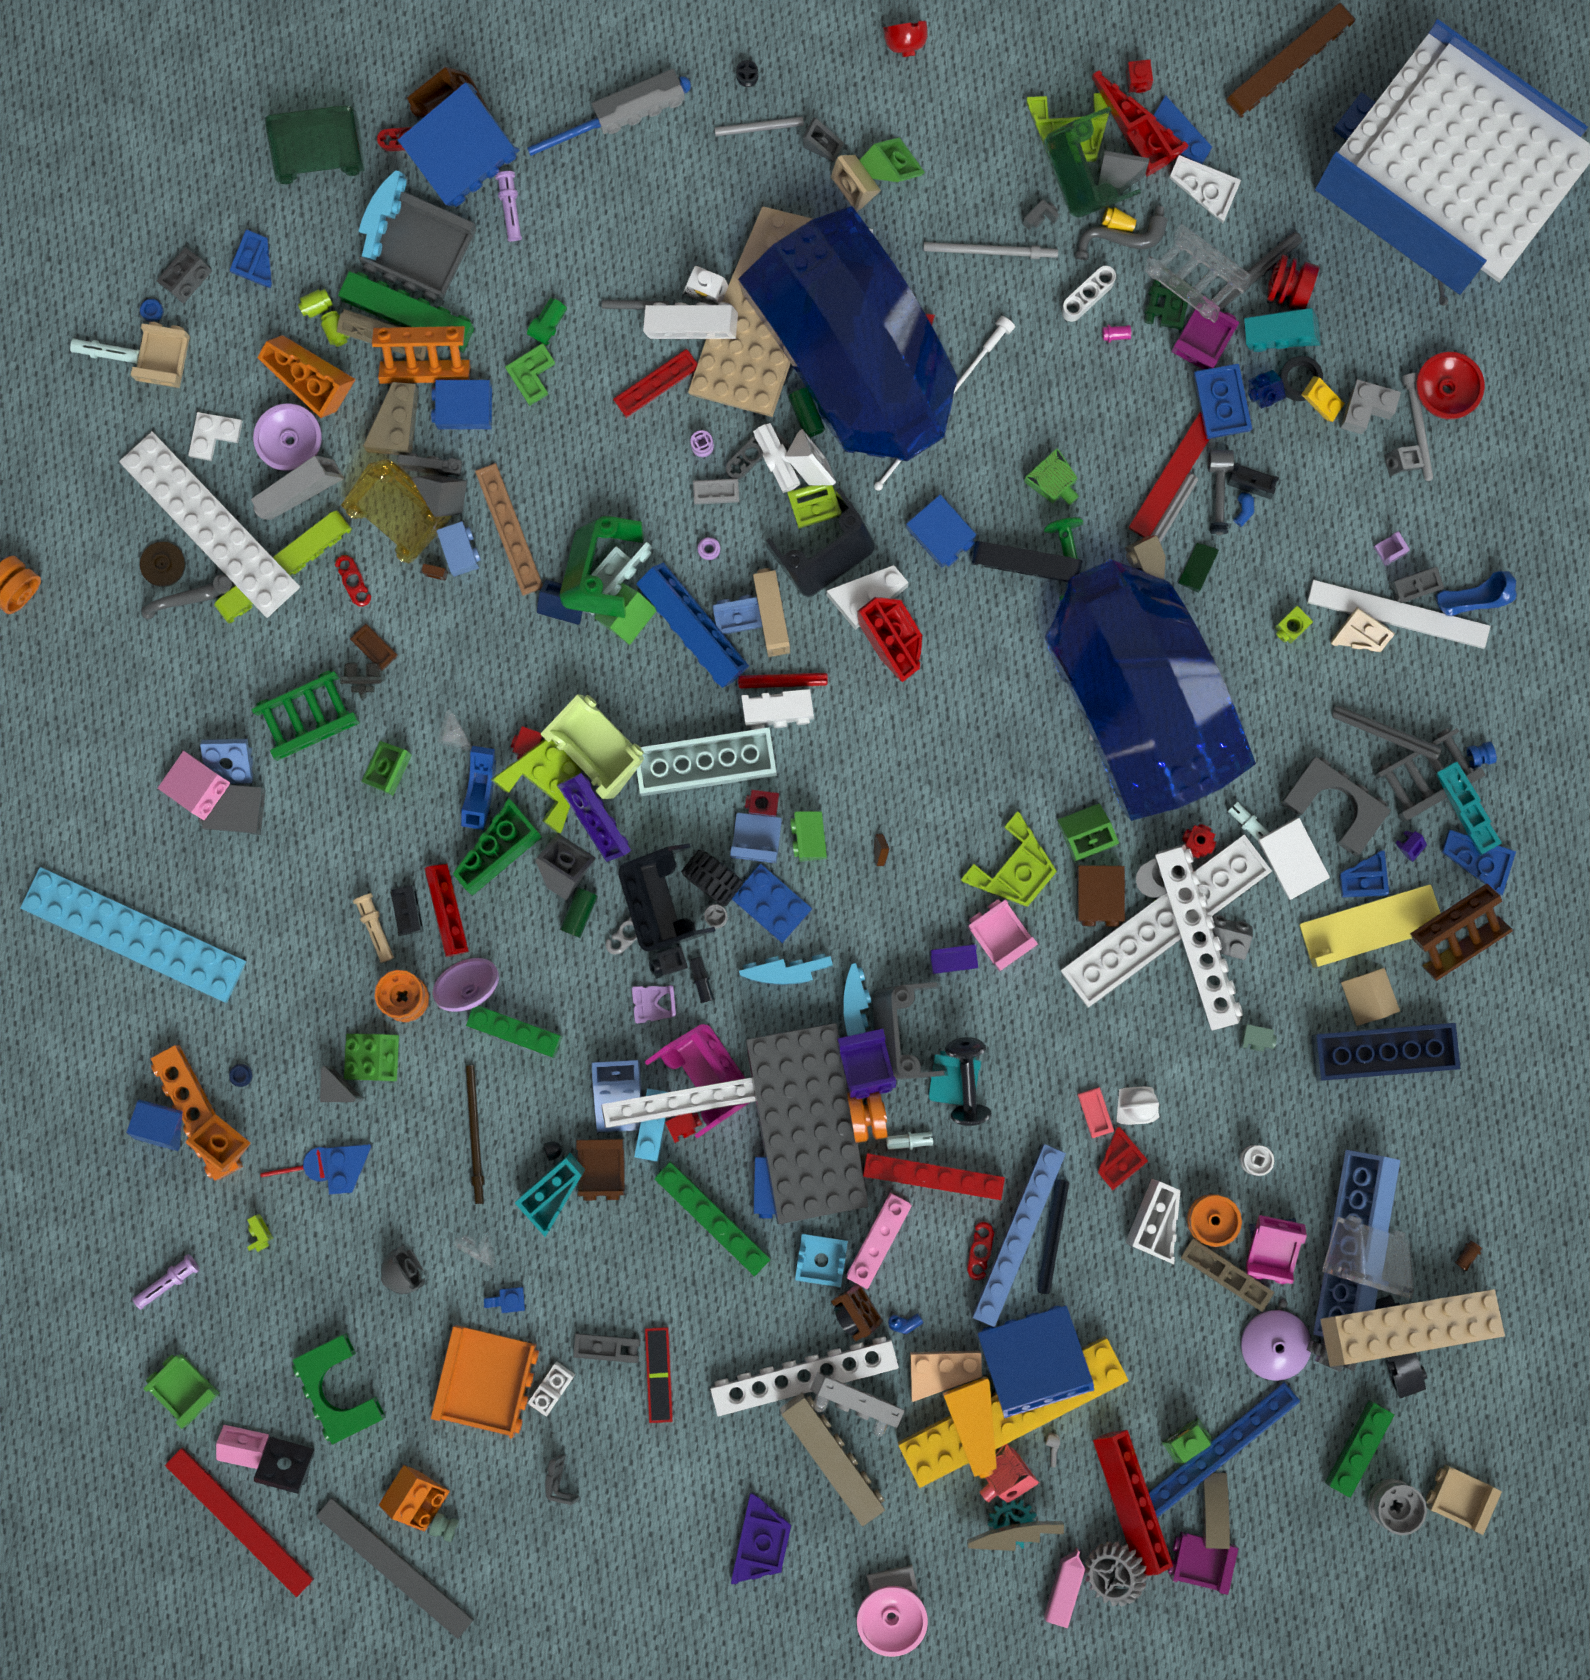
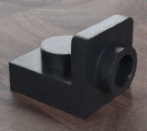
[649,946,688,979]

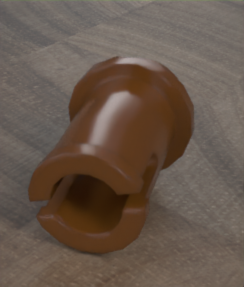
[1454,1240,1482,1271]

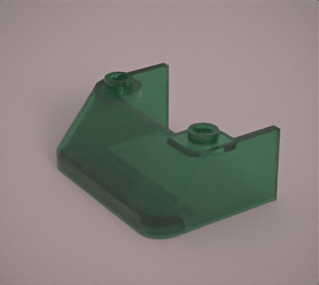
[1044,107,1141,218]

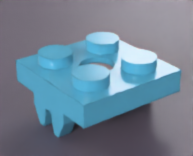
[795,1234,848,1287]

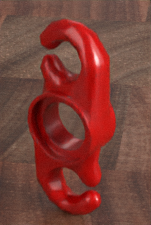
[335,555,372,607]
[967,1222,994,1280]

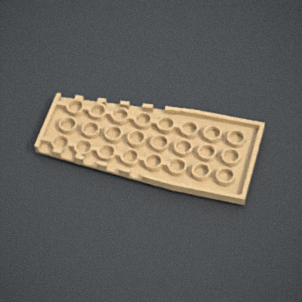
[688,207,826,417]

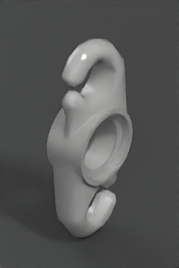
[605,917,637,955]

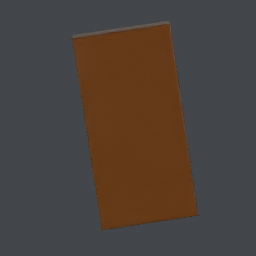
[350,624,398,671]

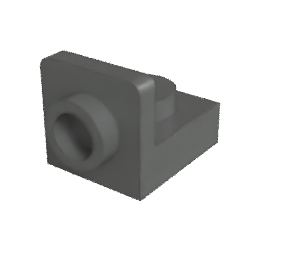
[1023,200,1059,230]
[1384,445,1425,476]

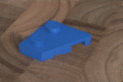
[230,230,272,289]
[1339,850,1389,898]
[326,1144,371,1195]

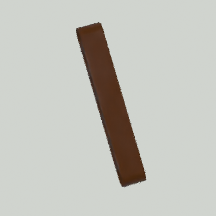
[1226,3,1356,118]

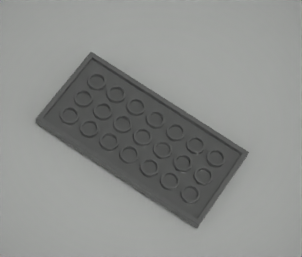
[745,1023,869,1224]

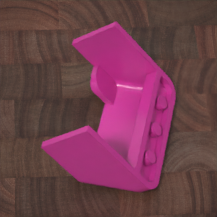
[645,1024,750,1138]

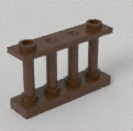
[1410,883,1513,981]

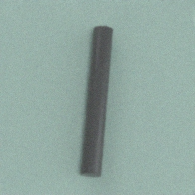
[602,300,669,310]

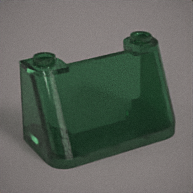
[265,105,365,184]

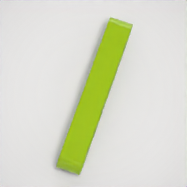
[214,510,352,623]

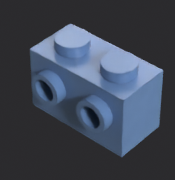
[437,522,481,577]

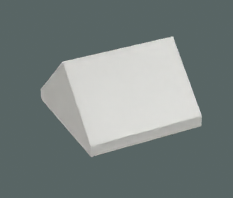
[785,429,836,485]

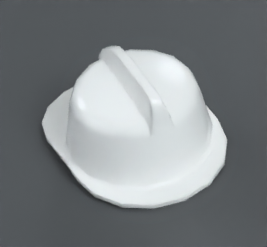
[1117,1086,1159,1125]

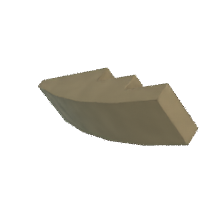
[1181,1239,1275,1312]
[967,1521,1064,1551]

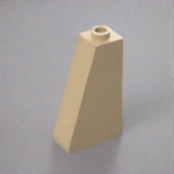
[753,568,790,657]

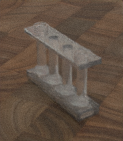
[1145,224,1252,323]

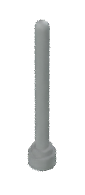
[1402,373,1433,481]

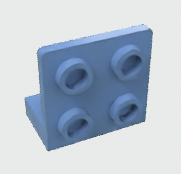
[730,813,782,864]

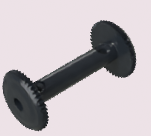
[945,1037,991,1126]

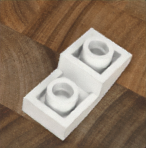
[528,1361,576,1417]

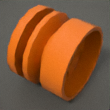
[374,970,430,1022]

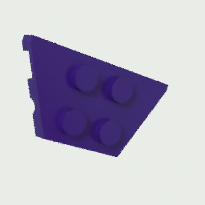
[731,1492,791,1584]

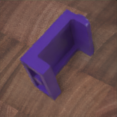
[838,1029,896,1099]

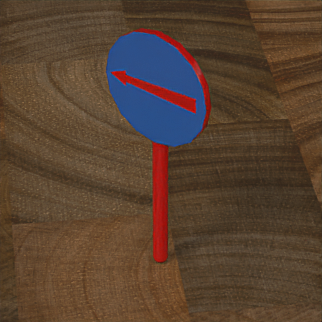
[260,1147,328,1181]

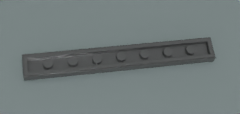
[316,1497,474,1639]

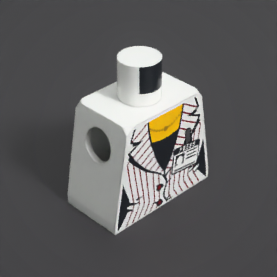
[683,266,728,305]

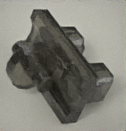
[340,662,385,699]

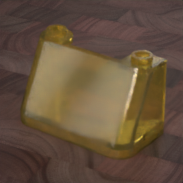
[341,460,452,564]

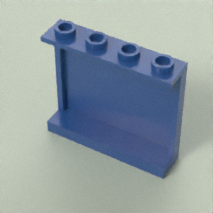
[398,82,520,207]
[977,1305,1094,1418]

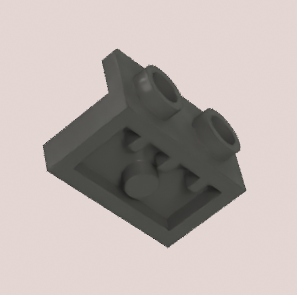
[156,248,212,304]

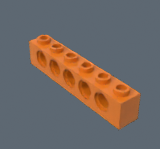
[150,1045,243,1181]

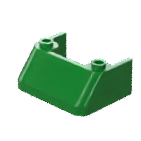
[560,516,644,618]

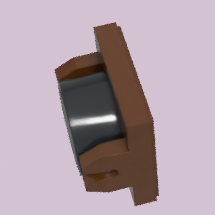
[831,1283,883,1341]

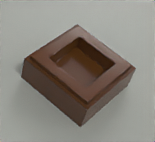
[421,563,448,581]

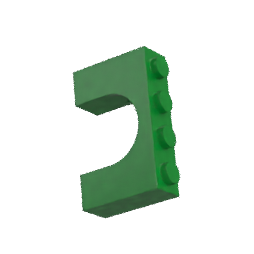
[292,1333,386,1445]

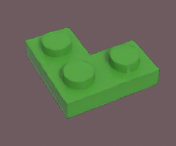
[505,343,555,406]

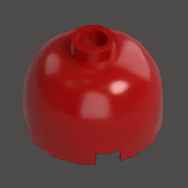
[883,21,928,57]

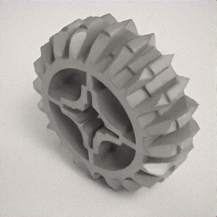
[1084,1541,1148,1607]

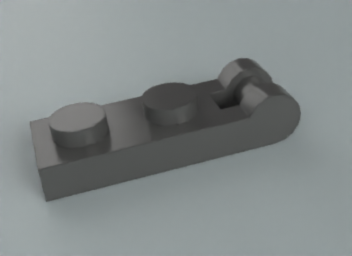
[573,1333,641,1363]

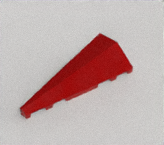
[1092,70,1188,177]

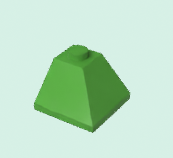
[859,137,925,182]

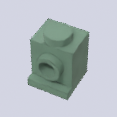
[1240,1024,1277,1052]

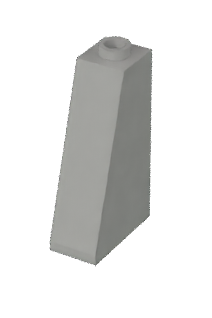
[251,456,344,520]

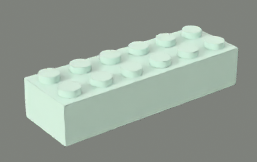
[637,728,777,796]

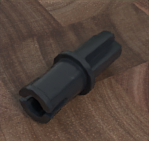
[689,957,715,1003]

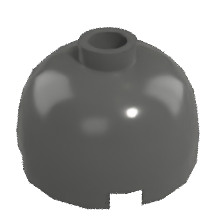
[381,1246,425,1294]

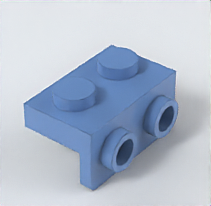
[713,595,763,635]

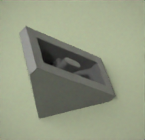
[803,118,844,162]

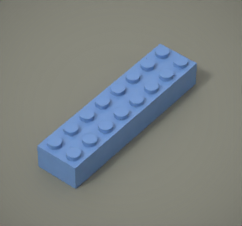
[1313,1150,1400,1337]

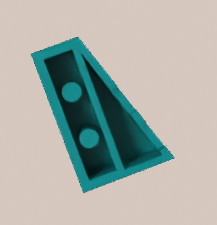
[1244,308,1321,352]
[515,1153,585,1237]

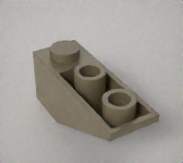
[1125,535,1166,609]

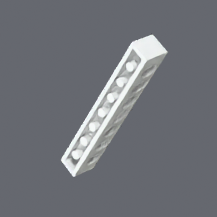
[1155,844,1243,1030]
[711,1336,899,1416]

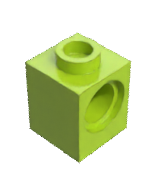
[1275,606,1313,644]

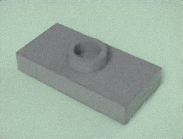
[693,479,739,505]
[867,1565,918,1593]

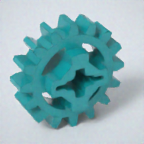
[987,1499,1037,1549]

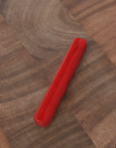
[738,673,828,689]

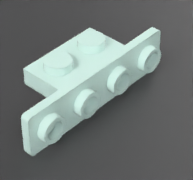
[589,542,652,616]

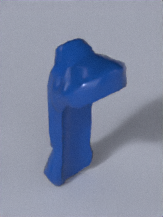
[1435,571,1517,616]

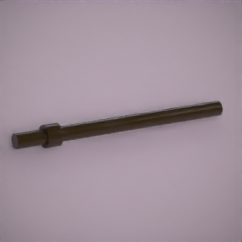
[465,1065,485,1204]

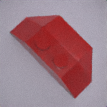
[857,597,923,682]

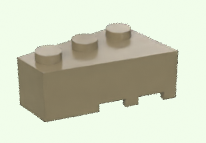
[363,382,419,455]

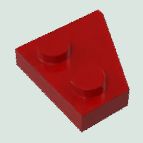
[1098,1127,1148,1191]

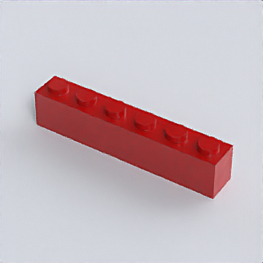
[863,1153,1005,1200]
[1093,1430,1173,1576]

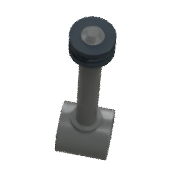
[1208,450,1234,536]

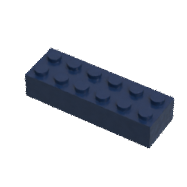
[1312,1023,1461,1081]

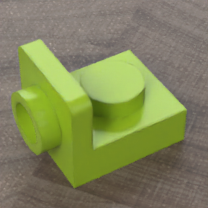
[247,1214,273,1252]

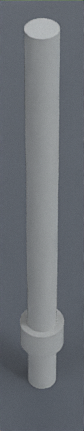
[923,242,1058,259]

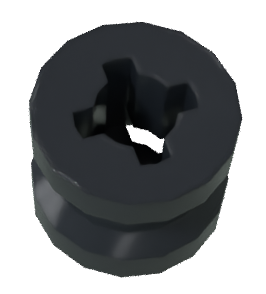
[736,60,759,87]

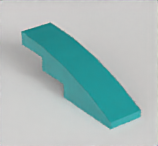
[1436,762,1502,856]

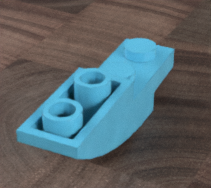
[358,170,407,261]
[739,953,833,985]
[844,963,871,1036]

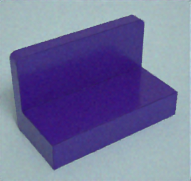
[930,944,978,974]

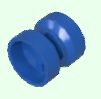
[1466,741,1497,769]

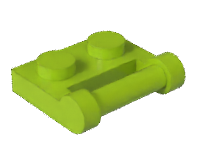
[787,485,841,529]

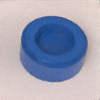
[140,299,164,322]

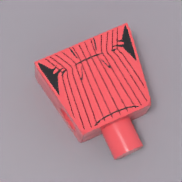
[979,1444,1039,1503]

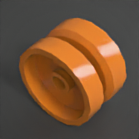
[0,556,41,614]
[847,1092,888,1143]
[1186,1194,1242,1247]

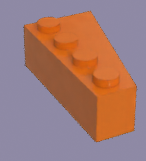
[257,335,356,418]

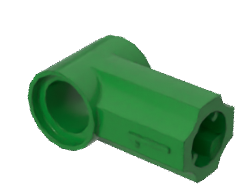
[527,297,567,346]

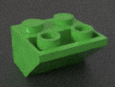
[1057,803,1119,862]
[790,812,827,862]

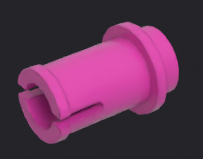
[1102,325,1131,343]

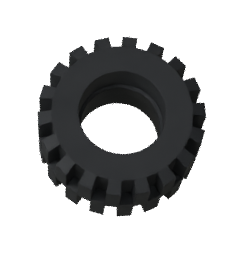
[681,849,743,906]

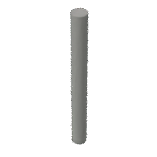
[714,117,804,136]

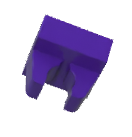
[1396,831,1427,862]

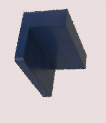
[537,579,583,625]

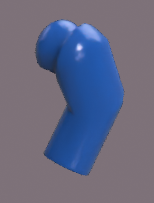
[1233,492,1255,527]
[888,1313,924,1334]

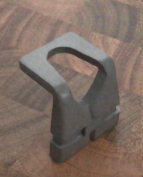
[545,1454,580,1505]

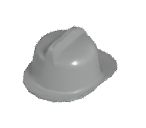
[1136,858,1185,897]

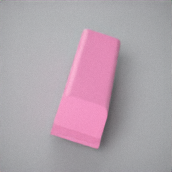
[1044,1547,1085,1628]

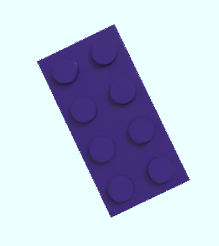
[557,773,631,862]

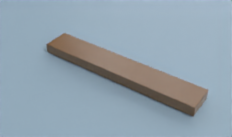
[475,463,543,596]

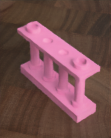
[847,1193,912,1289]

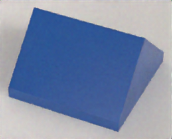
[126,1099,183,1151]

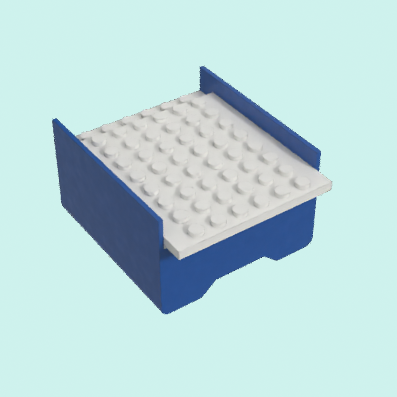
[1315,19,1590,295]

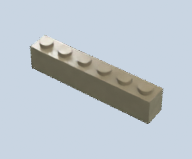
[780,1392,885,1527]

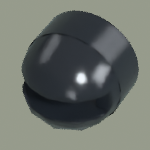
[543,1141,562,1161]

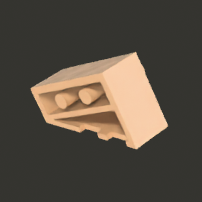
[910,1351,982,1402]

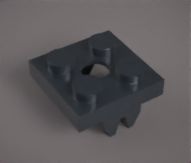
[254,1437,315,1494]

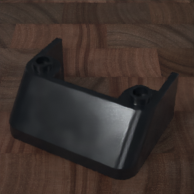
[766,488,875,597]
[618,843,716,951]

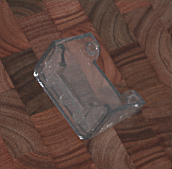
[1322,1215,1414,1299]

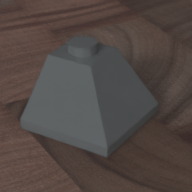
[1096,151,1150,197]
[535,834,596,900]

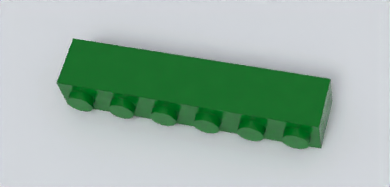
[338,271,474,353]
[654,1162,771,1277]

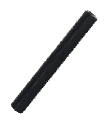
[1037,1179,1069,1294]

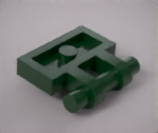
[1144,278,1191,330]

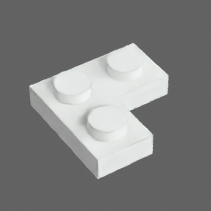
[188,412,243,461]

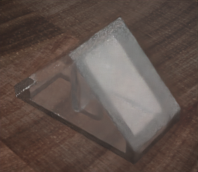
[438,709,472,752]

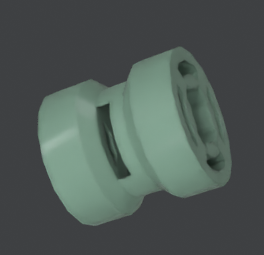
[429,1512,459,1543]

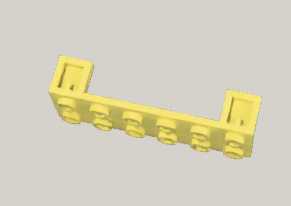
[1299,885,1441,968]

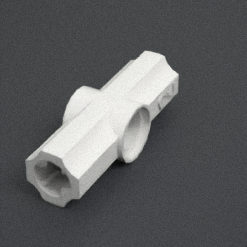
[753,423,800,493]

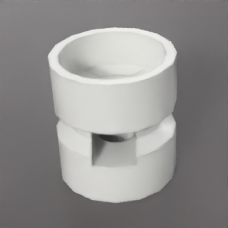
[1239,1145,1274,1176]

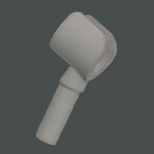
[1045,1432,1060,1467]

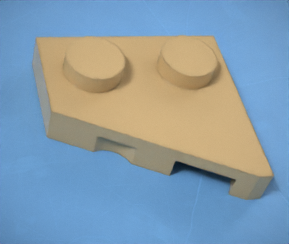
[1330,607,1395,652]

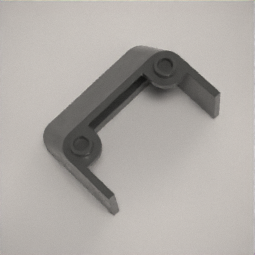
[872,982,948,1080]

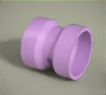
[690,430,714,457]

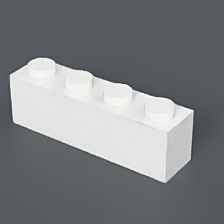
[643,302,738,339]

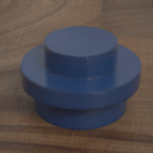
[229,1064,253,1087]

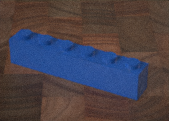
[636,562,749,688]

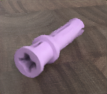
[495,171,522,242]
[132,1254,200,1310]

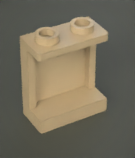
[131,322,190,388]
[1426,1465,1502,1535]

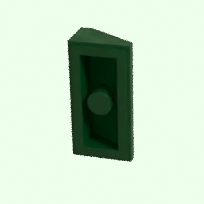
[1178,543,1219,593]

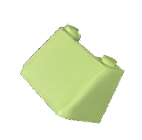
[541,695,644,799]

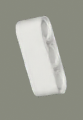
[1061,266,1116,322]

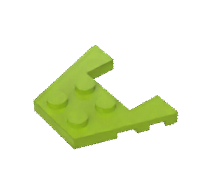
[1026,93,1110,164]
[491,739,582,833]
[960,811,1057,907]

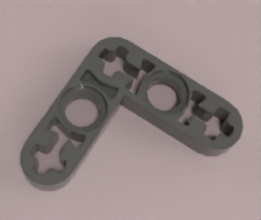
[726,429,803,480]

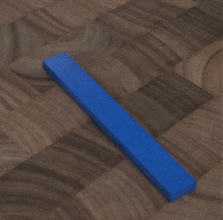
[1149,1382,1300,1518]

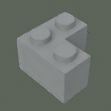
[1340,379,1401,434]

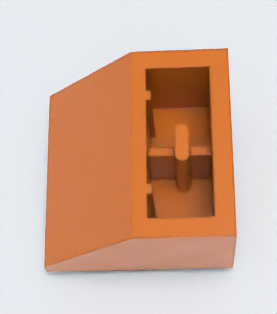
[379,1465,450,1532]

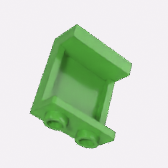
[143,1354,219,1429]

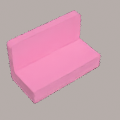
[216,1425,269,1469]

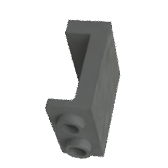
[200,785,266,835]

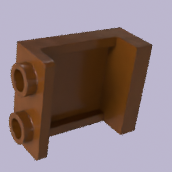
[1077,865,1125,927]
[576,1139,625,1201]

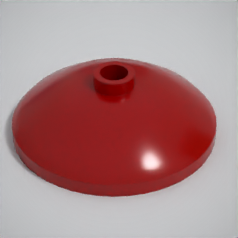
[1416,352,1485,419]

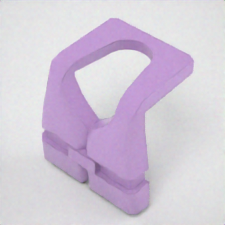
[632,985,676,1024]

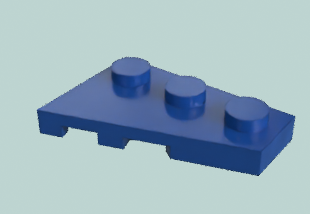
[1441,830,1516,896]

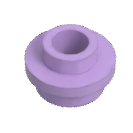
[698,537,720,560]

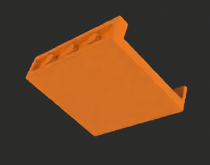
[431,1325,539,1438]

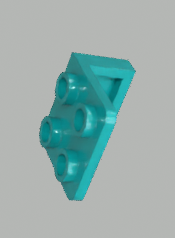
[929,1051,981,1105]

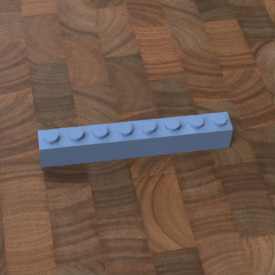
[972,1144,1066,1327]

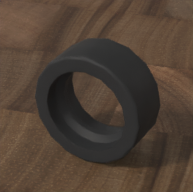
[1278,356,1323,401]

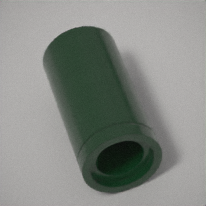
[788,388,826,438]
[559,887,598,938]

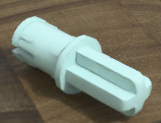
[886,1131,933,1150]

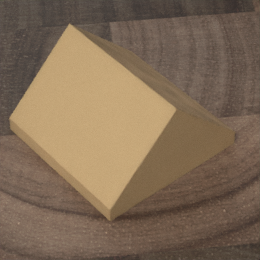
[831,155,881,212]
[1341,968,1400,1026]

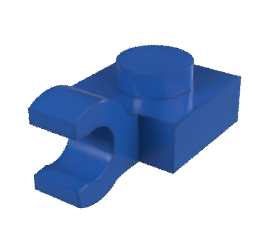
[484,1287,525,1313]

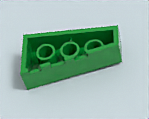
[453,798,542,896]

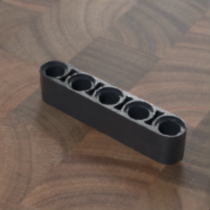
[971,541,1083,584]

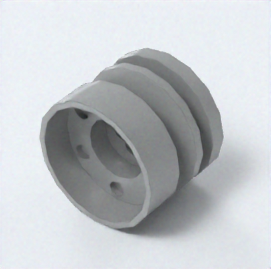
[1367,1478,1427,1535]

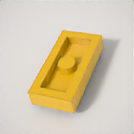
[1302,376,1345,422]

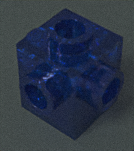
[1248,370,1286,409]

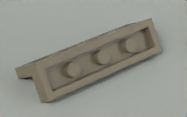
[337,309,427,361]

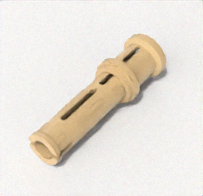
[353,893,394,963]

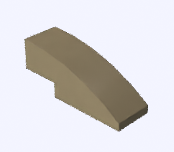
[1203,1473,1230,1549]

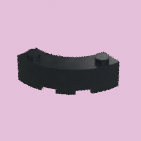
[1375,1295,1427,1399]

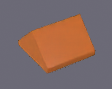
[185,1114,251,1172]

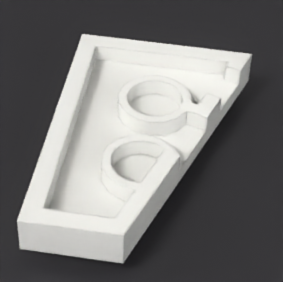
[1170,155,1241,223]

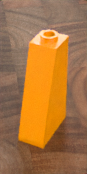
[943,1376,997,1478]

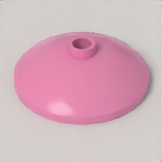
[857,1586,928,1657]

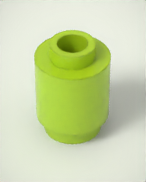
[298,289,333,318]
[321,311,350,347]

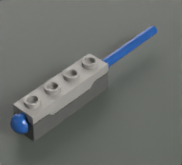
[527,69,691,156]

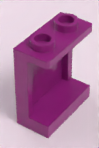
[1172,301,1239,370]
[1168,1531,1239,1595]

